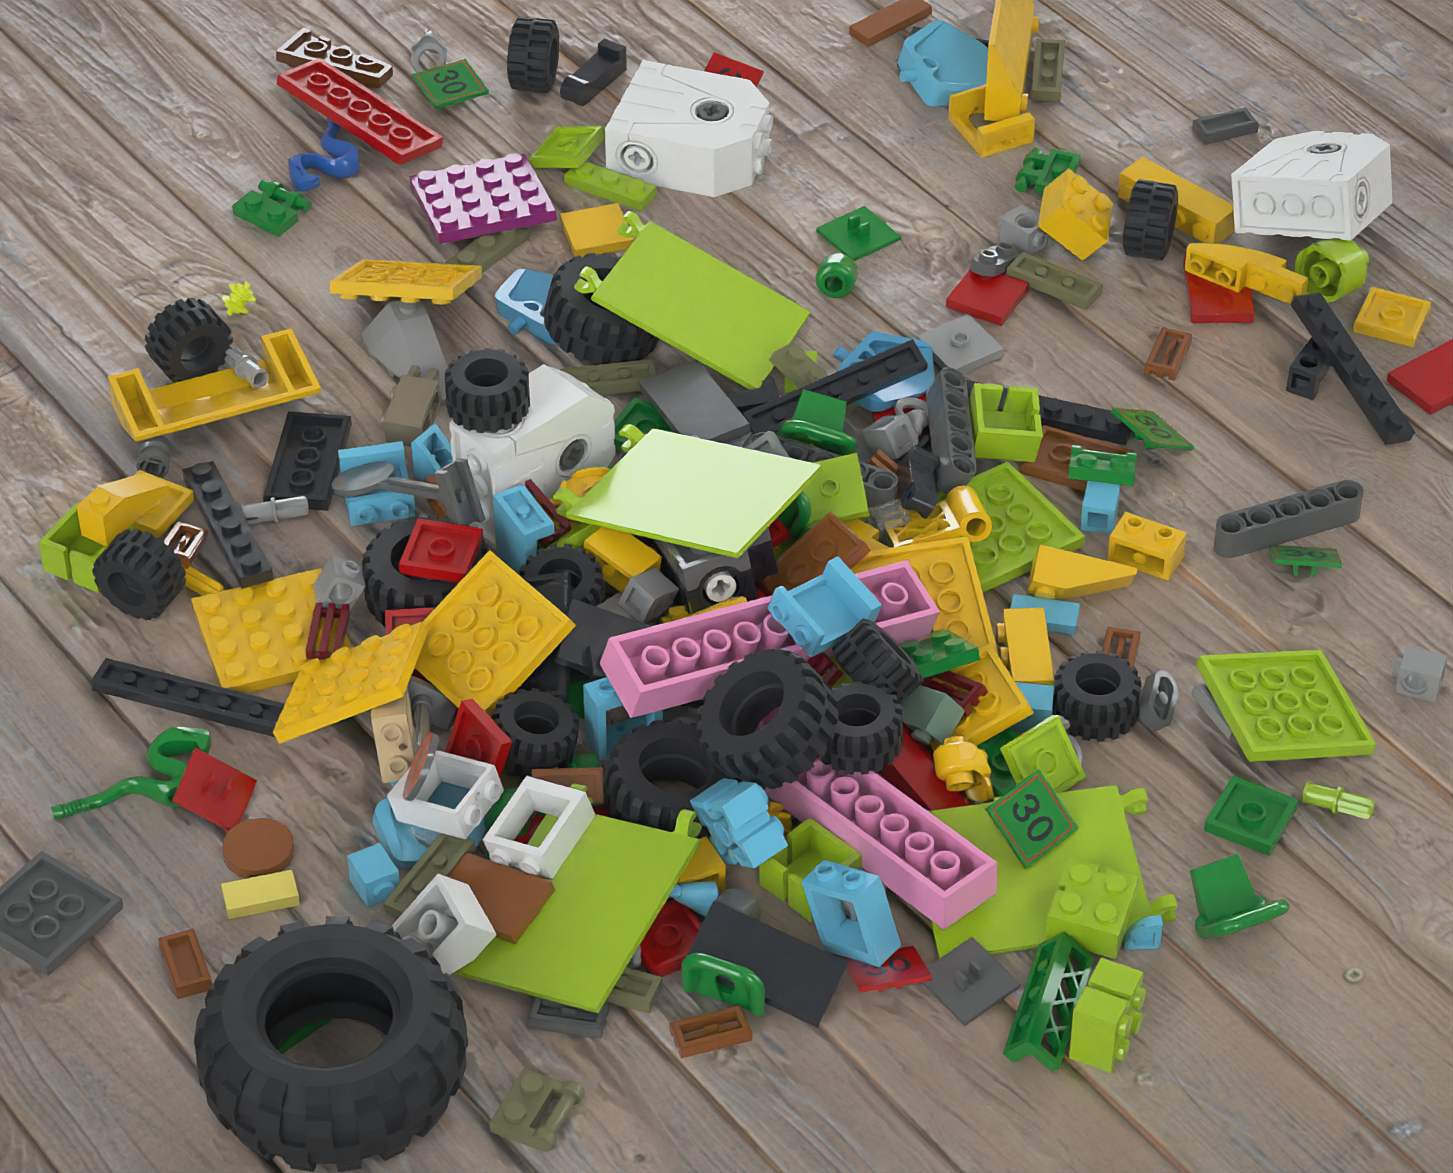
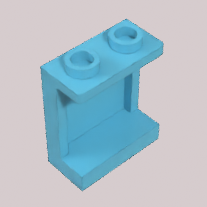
[338,441,416,526]
[493,484,555,576]
[767,556,882,657]

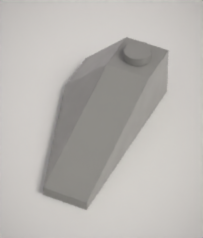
[361,299,448,405]

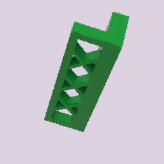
[1003,932,1095,1072]

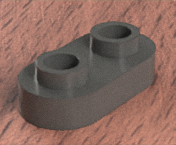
[970,242,1020,276]
[1138,670,1178,731]

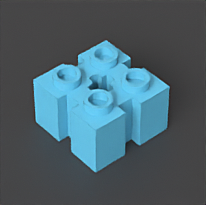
[690,778,788,868]

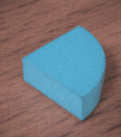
[1122,915,1163,950]

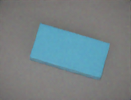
[1010,594,1080,635]

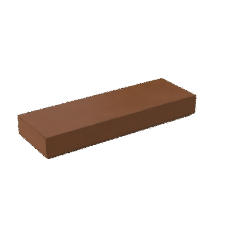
[849,0,932,47]

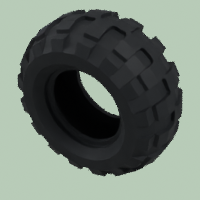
[194,916,468,1172]

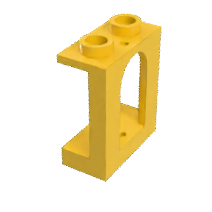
[948,85,1035,158]

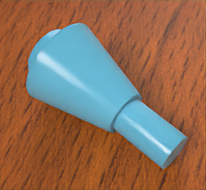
[669,881,720,917]

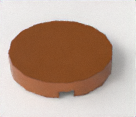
[222,818,294,878]

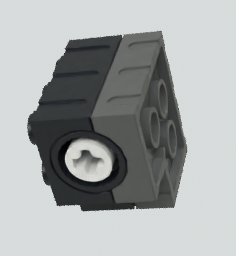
[654,528,778,614]

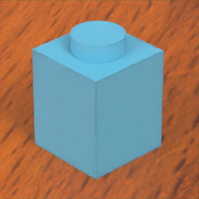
[1080,481,1120,534]
[1010,682,1054,732]
[347,843,399,908]

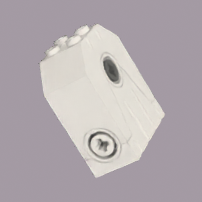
[605,60,773,197]
[1231,131,1392,240]
[449,364,615,550]

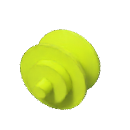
[221,282,256,316]

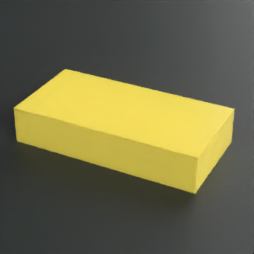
[221,870,300,920]

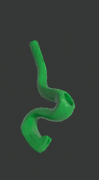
[51,727,211,820]

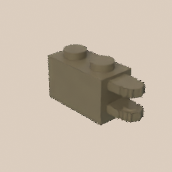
[380,365,442,447]

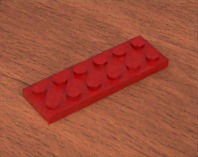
[277,58,443,165]

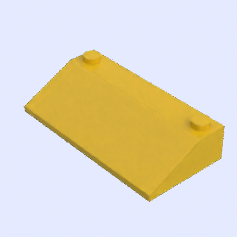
[984,0,1039,121]
[108,328,322,442]

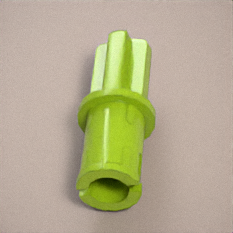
[1302,781,1375,819]

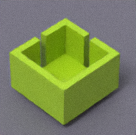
[969,383,1043,462]
[39,502,133,593]
[759,817,862,923]
[1045,857,1139,959]
[1069,958,1146,1073]

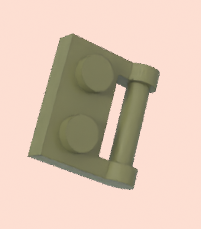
[489,1068,585,1152]

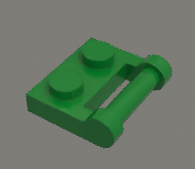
[1068,445,1137,486]

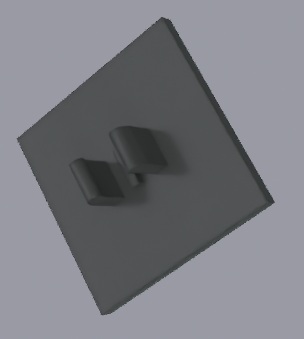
[921,937,1021,1026]

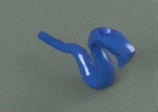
[288,118,360,192]

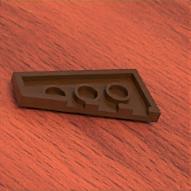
[276,28,393,88]

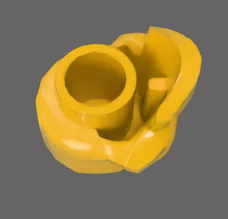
[933,736,994,802]

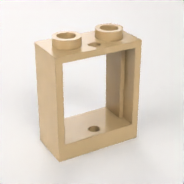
[371,687,415,783]

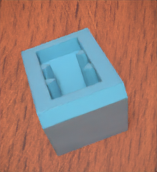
[411,424,453,482]

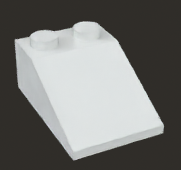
[392,874,497,975]

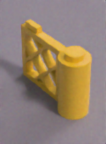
[882,485,992,547]

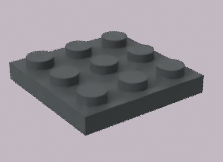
[0,851,123,976]

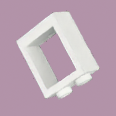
[387,750,504,840]
[483,776,595,880]

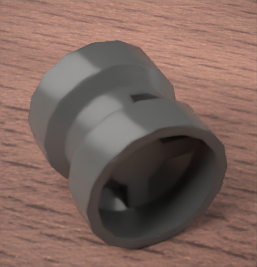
[136,435,171,478]

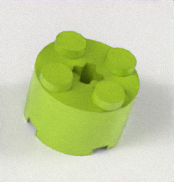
[1295,238,1369,303]

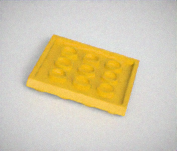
[330,259,482,305]
[851,536,999,656]
[414,550,576,718]
[191,568,352,693]
[273,622,427,744]

